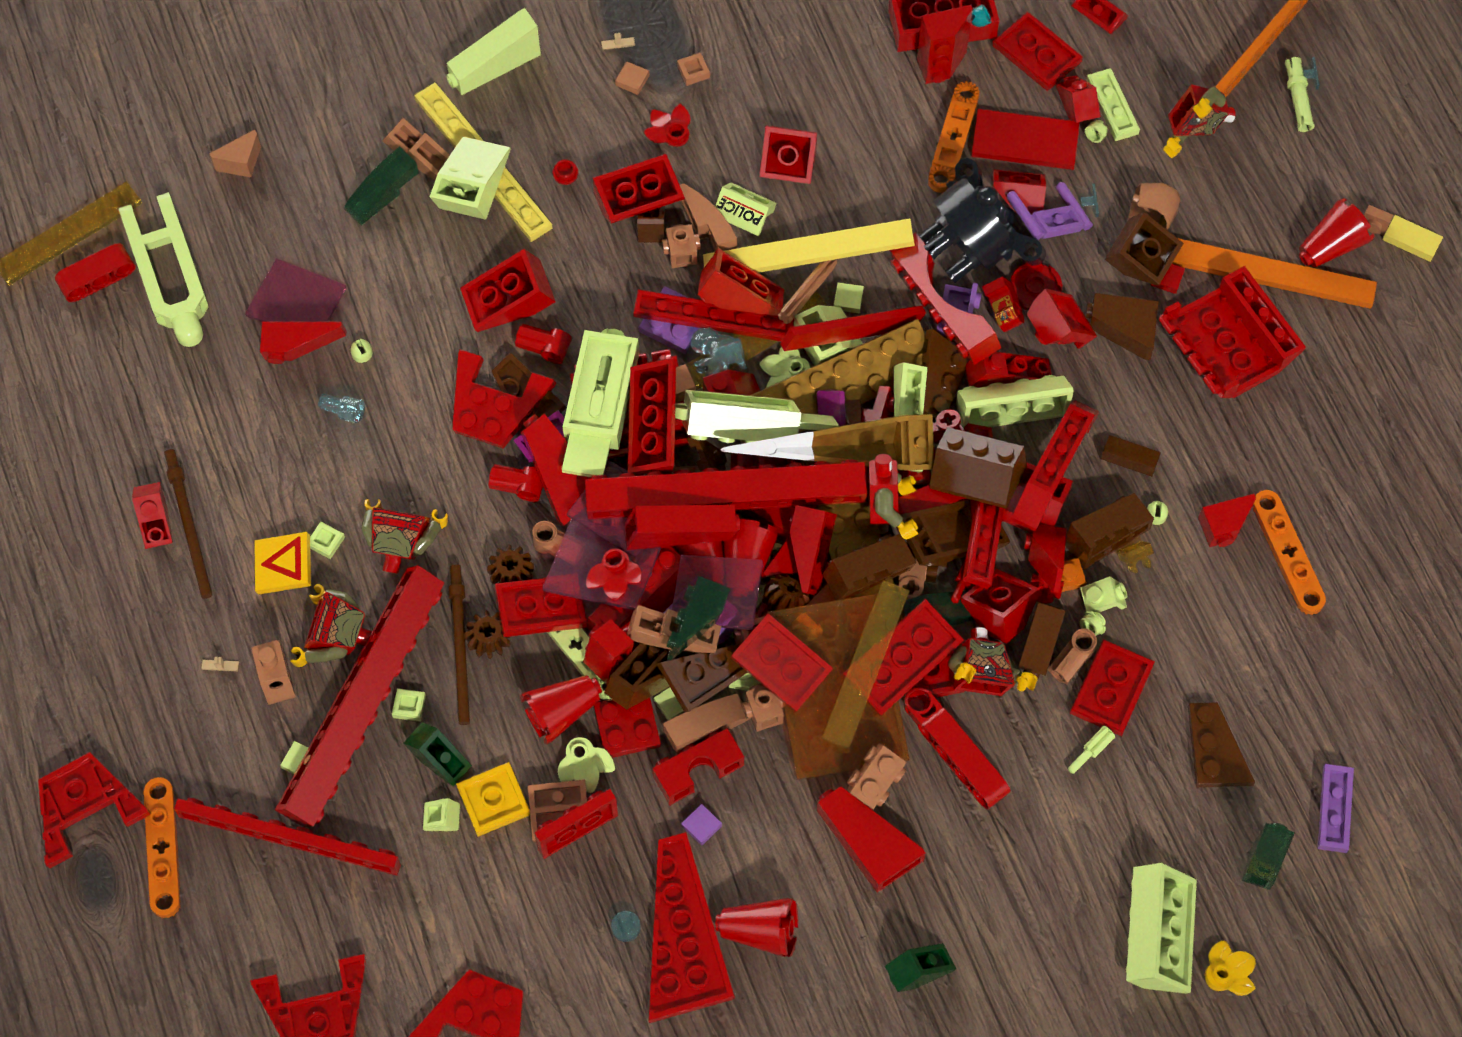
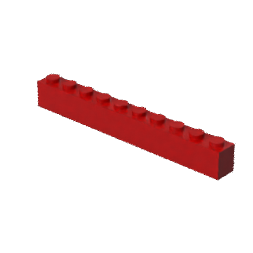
[585,459,867,520]
[275,565,444,827]

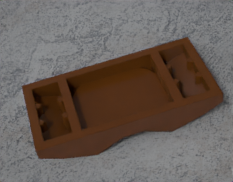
[901,500,1010,566]

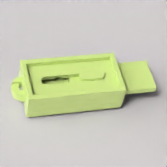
[562,328,639,477]
[675,390,839,443]

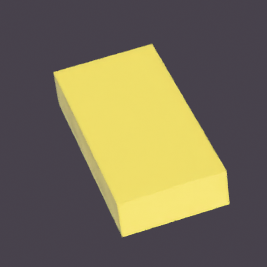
[1383,215,1443,262]

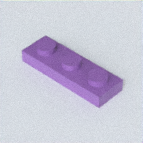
[1318,764,1354,853]

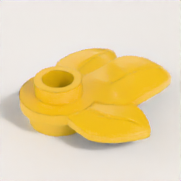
[1205,940,1256,996]

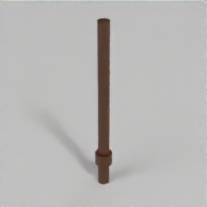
[164,449,212,599]
[448,564,470,725]

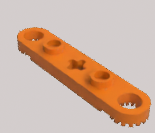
[928,81,979,193]
[1252,490,1326,615]
[144,777,181,918]

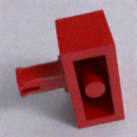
[583,619,634,685]

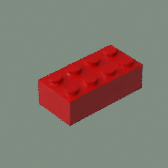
[888,0,999,52]

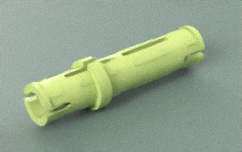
[1285,57,1315,132]

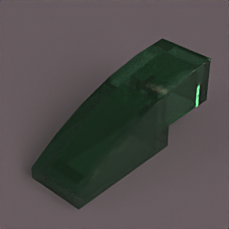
[344,146,419,225]

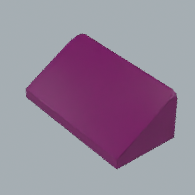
[817,389,846,426]

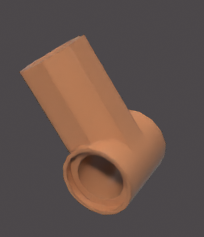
[532,521,587,567]
[1048,628,1097,685]

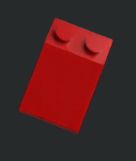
[698,248,784,316]
[460,249,556,332]

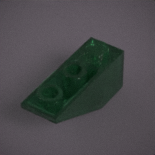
[666,576,730,660]
[1242,823,1295,890]

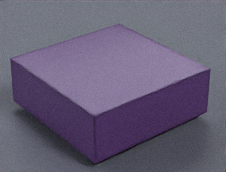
[681,804,722,846]

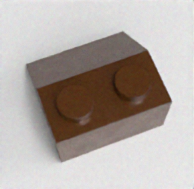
[1104,212,1184,285]

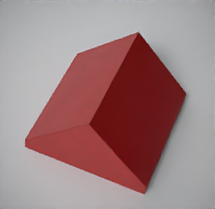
[759,125,817,184]

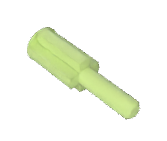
[1068,726,1115,774]

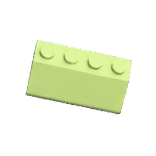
[956,375,1074,429]
[1126,863,1197,994]

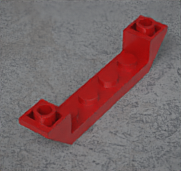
[1011,400,1099,532]

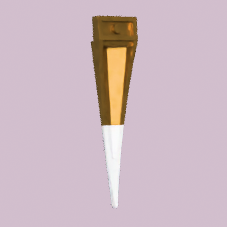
[720,414,934,470]

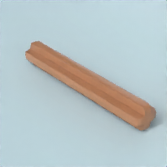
[778,259,837,324]

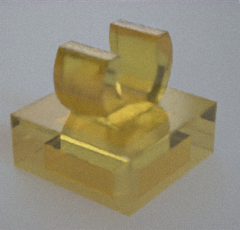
[1116,541,1154,574]

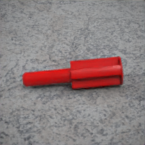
[951,559,971,603]

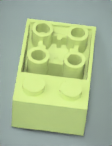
[430,137,511,219]

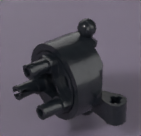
[918,158,1046,283]

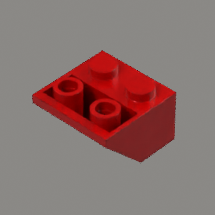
[1002,463,1073,533]

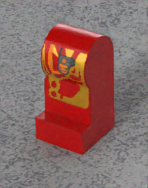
[982,276,1025,332]

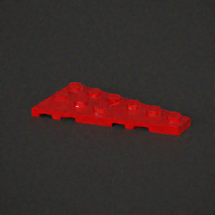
[649,832,734,1023]

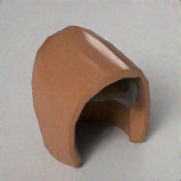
[1128,183,1180,230]

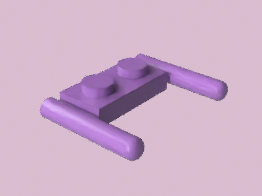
[1007,182,1093,240]

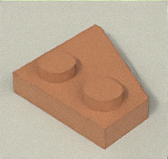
[528,779,588,842]

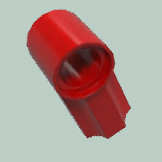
[515,324,572,364]
[488,464,543,502]

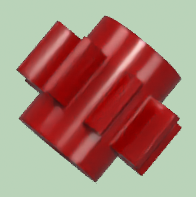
[1030,573,1064,604]

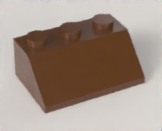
[930,427,1027,509]

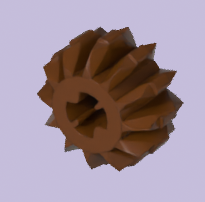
[487,544,535,584]
[762,574,810,620]
[464,610,512,659]

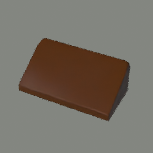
[1101,435,1161,477]

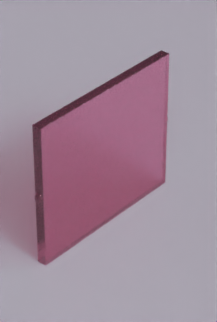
[542,519,662,610]

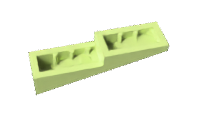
[894,362,927,473]

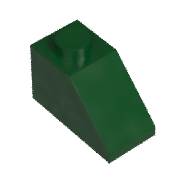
[403,722,472,787]
[885,943,956,992]

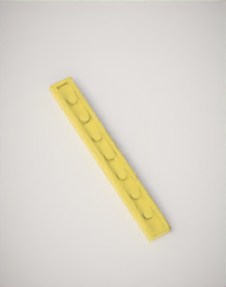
[414,82,553,242]
[703,219,915,273]

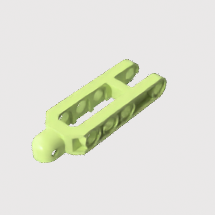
[118,192,209,347]

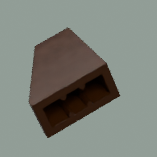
[1085,293,1159,360]
[1018,602,1066,679]

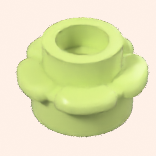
[1080,610,1106,636]

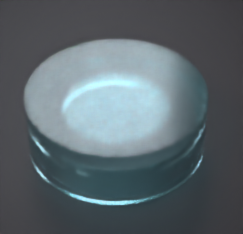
[611,911,641,942]

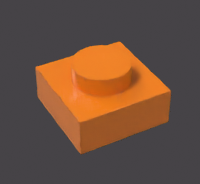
[1062,558,1087,592]

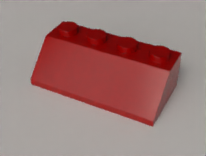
[628,358,676,476]
[587,546,696,653]

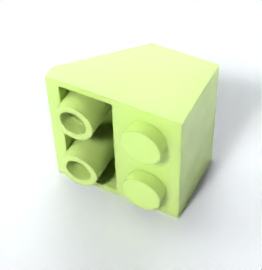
[794,305,863,366]

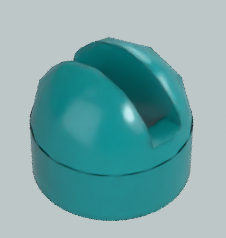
[971,4,991,27]

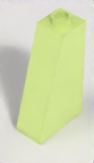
[446,8,541,95]

